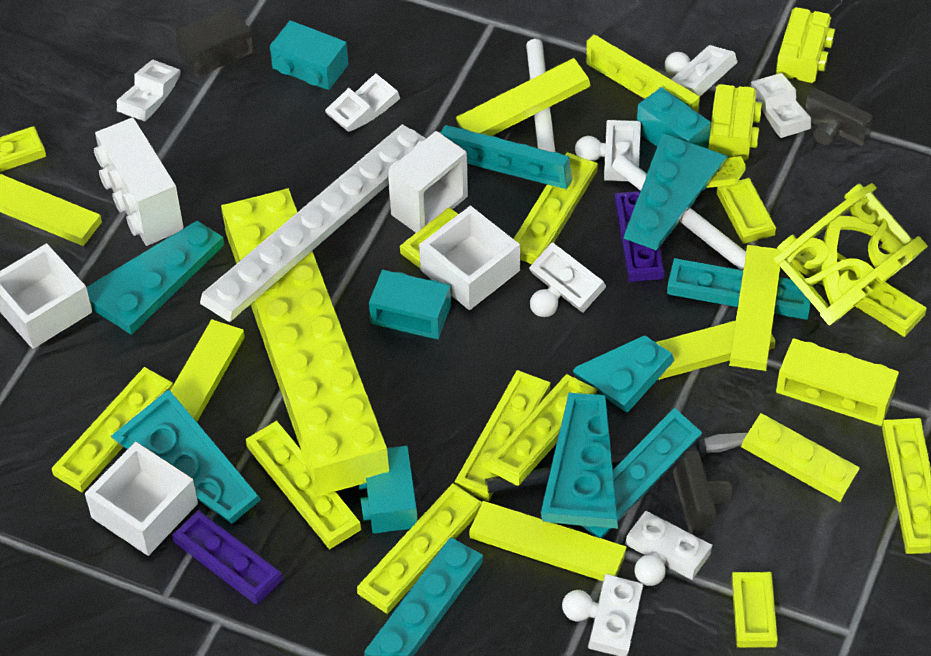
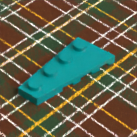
[623,133,727,250]
[86,221,224,335]
[111,389,261,524]
[541,393,618,529]

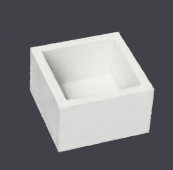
[388,131,468,233]
[419,206,520,310]
[0,243,92,349]
[85,442,198,556]

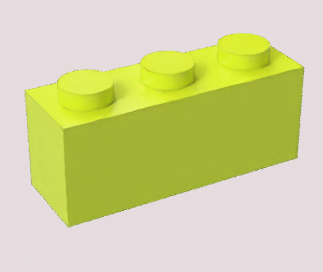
[776,338,899,426]

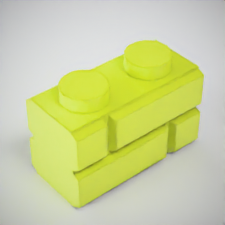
[776,7,835,83]
[708,84,762,161]

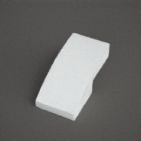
[117,60,180,121]
[751,73,811,138]
[325,74,400,132]

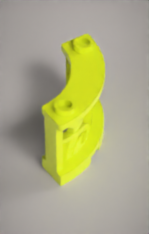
[773,183,929,326]

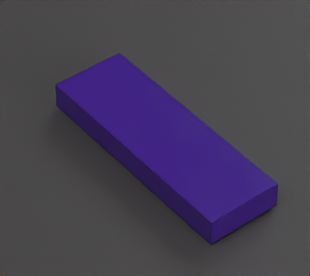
[172,510,283,605]

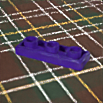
[615,191,664,282]

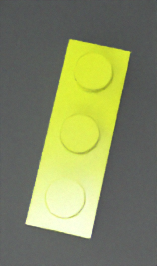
[741,413,860,502]

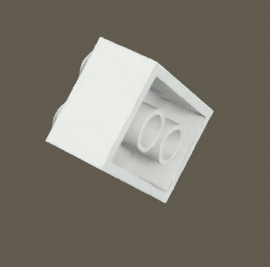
[94,117,184,246]

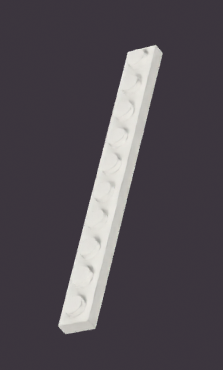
[200,124,426,322]

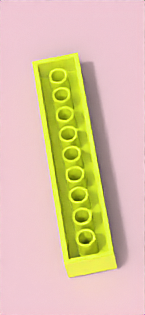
[221,188,389,496]

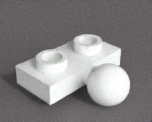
[665,45,737,97]
[575,120,641,181]
[529,242,606,317]
[625,511,712,586]
[562,574,643,656]

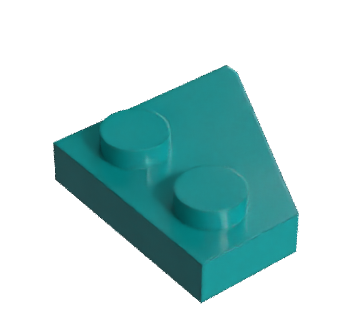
[573,335,675,413]

